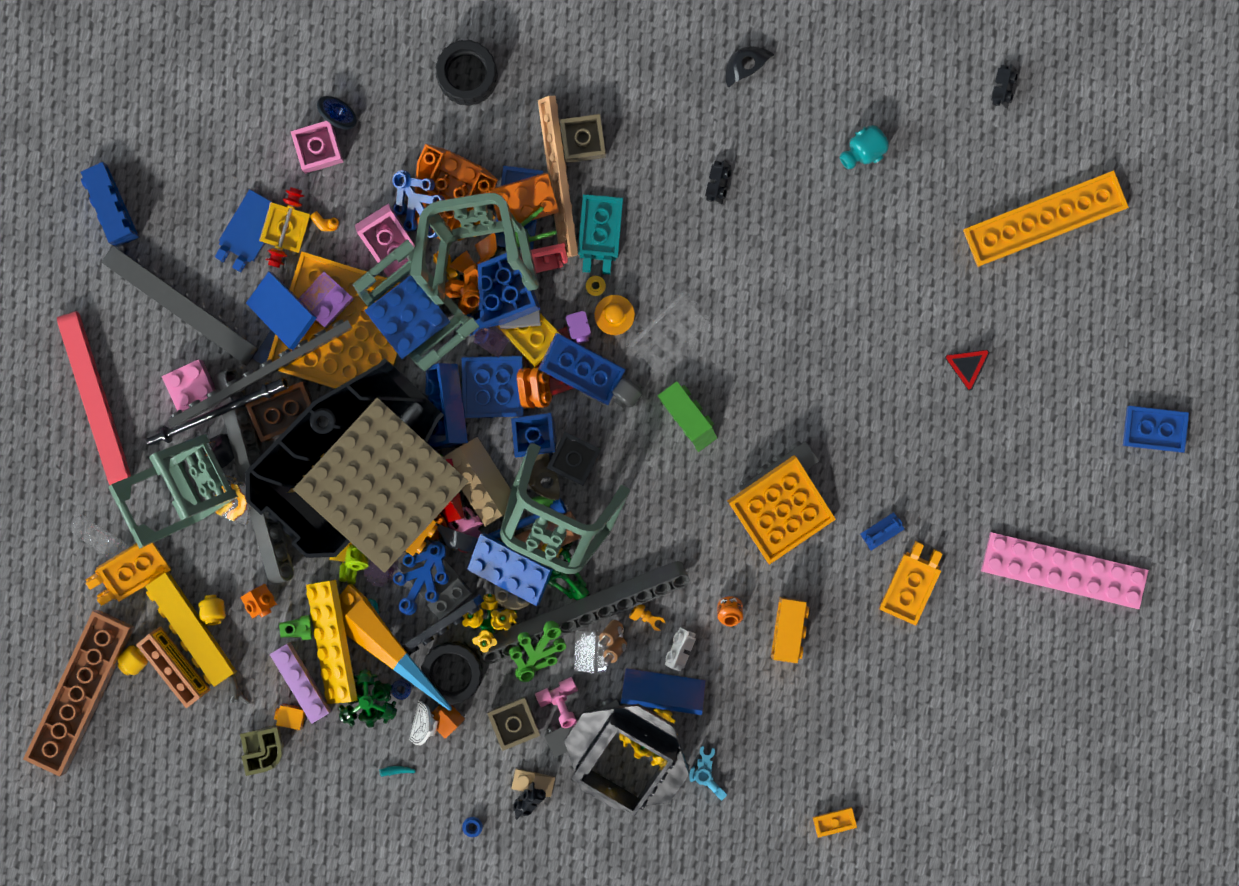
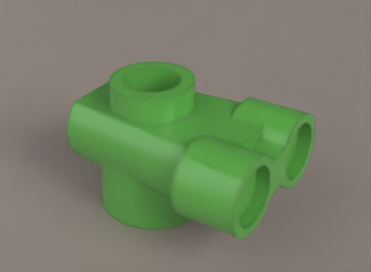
[279,615,312,640]

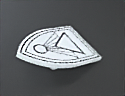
[409,700,438,745]

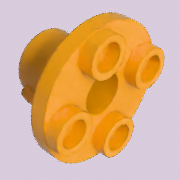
[594,295,635,335]

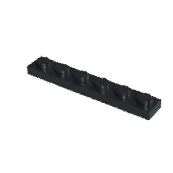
[384,595,484,667]

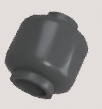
[612,377,642,408]

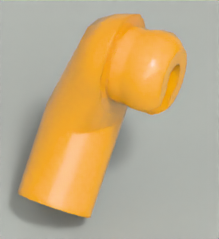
[310,211,339,231]

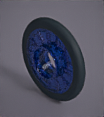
[317,96,357,129]

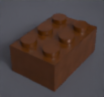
[246,381,321,443]

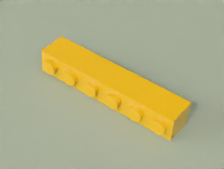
[145,572,237,687]

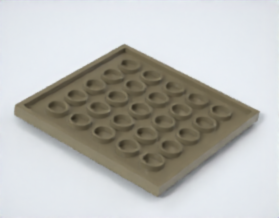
[293,398,469,573]

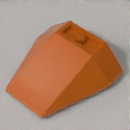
[411,144,498,240]

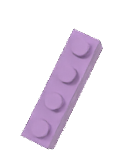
[270,642,332,724]

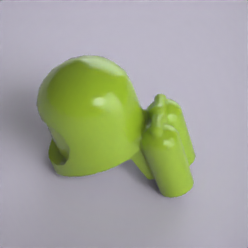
[339,545,369,585]

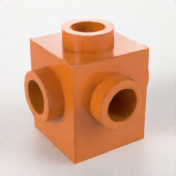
[240,584,277,618]

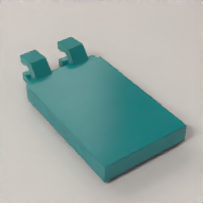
[578,194,623,275]

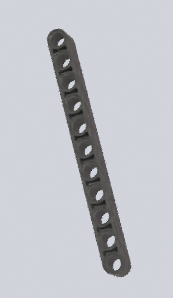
[213,368,294,584]
[479,561,690,664]

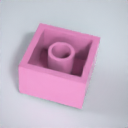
[290,121,344,174]
[162,359,215,412]

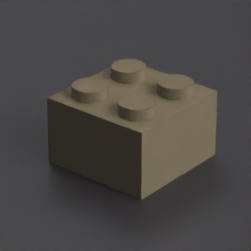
[560,114,606,163]
[487,696,541,751]

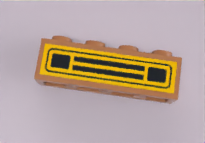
[136,626,211,708]

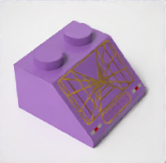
[299,272,354,328]

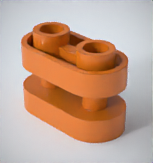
[517,367,552,408]

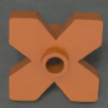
[445,265,480,315]

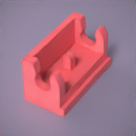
[521,243,568,273]

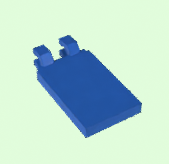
[215,189,273,273]

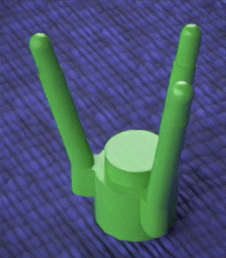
[515,207,557,247]

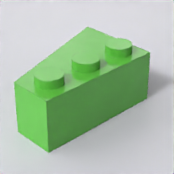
[657,382,717,452]

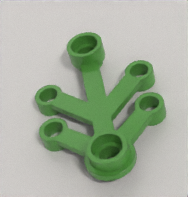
[509,621,566,682]

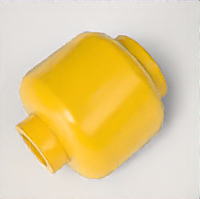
[198,595,226,626]
[117,645,148,675]

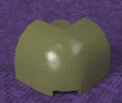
[240,725,283,776]

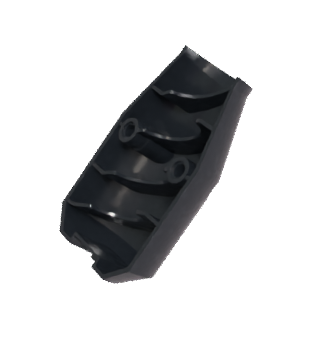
[245,358,444,558]

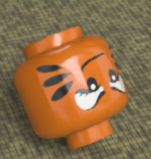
[717,596,743,627]

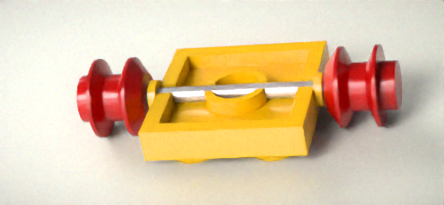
[259,187,310,268]

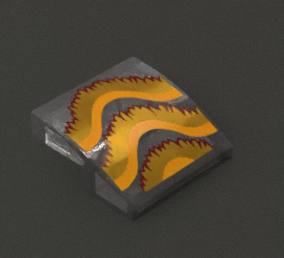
[214,475,251,525]

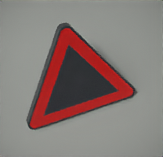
[945,350,990,391]

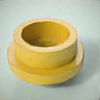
[586,276,606,296]

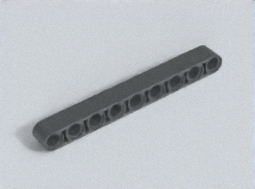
[101,246,259,365]

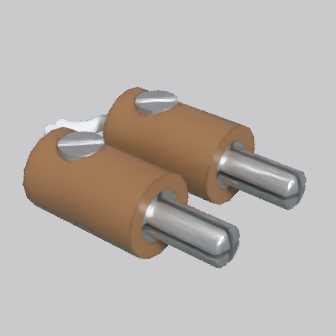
[598,620,627,667]

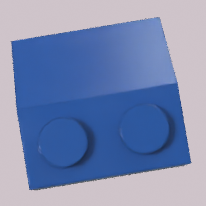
[511,413,556,458]

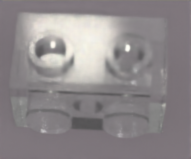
[574,629,607,673]

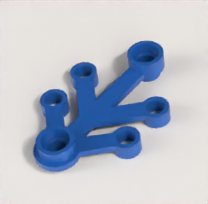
[392,170,445,238]
[393,542,449,615]

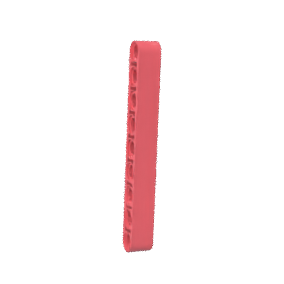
[57,311,131,485]

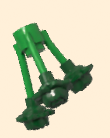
[548,542,589,601]

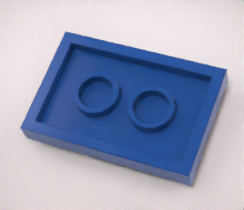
[1123,406,1189,453]

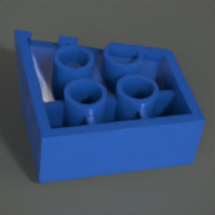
[478,253,541,329]

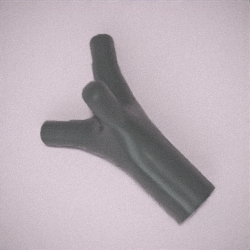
[228,676,250,704]

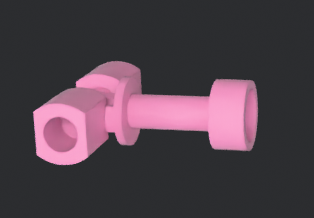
[535,677,578,728]

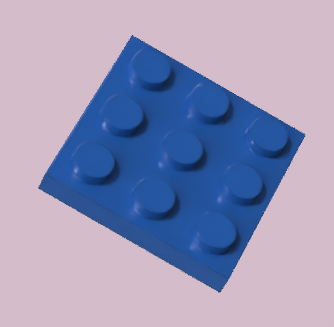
[364,275,450,359]
[461,356,524,418]

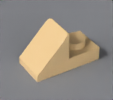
[511,768,555,797]

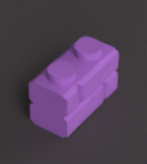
[566,311,591,344]

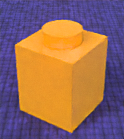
[274,704,306,730]

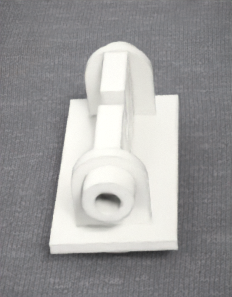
[665,627,696,671]

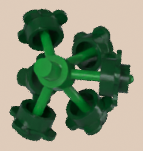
[339,670,397,728]

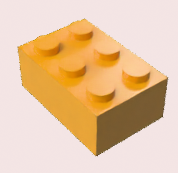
[771,597,809,663]

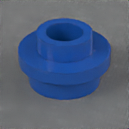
[462,817,483,837]

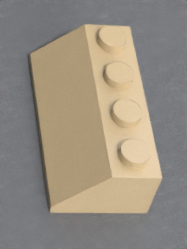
[443,437,511,527]

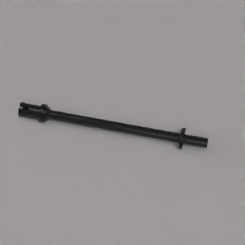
[146,377,289,446]

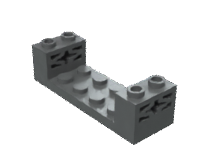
[395,538,473,620]

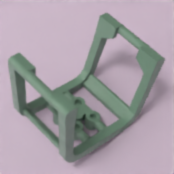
[410,193,539,305]
[352,239,479,371]
[108,434,238,549]
[500,443,630,574]

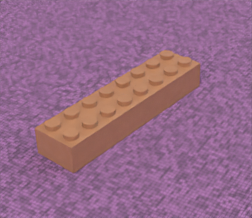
[23,610,135,776]

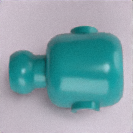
[839,125,889,169]

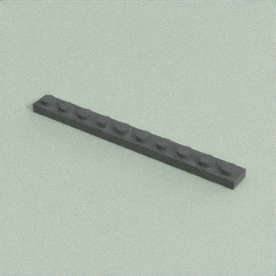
[167,319,352,429]

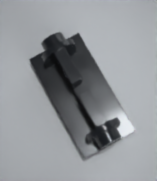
[991,64,1018,109]
[705,161,732,204]
[513,782,546,820]

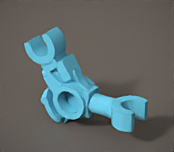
[689,746,727,801]

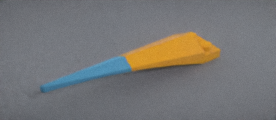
[339,584,452,710]

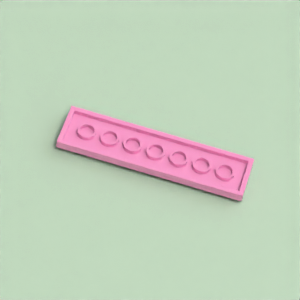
[981,532,1149,609]

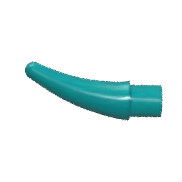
[379,766,416,777]

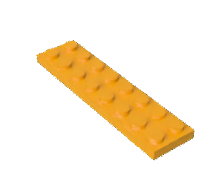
[963,170,1129,267]

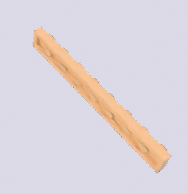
[538,96,578,259]

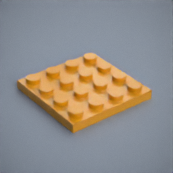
[727,455,836,565]

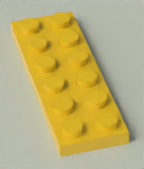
[306,580,358,704]

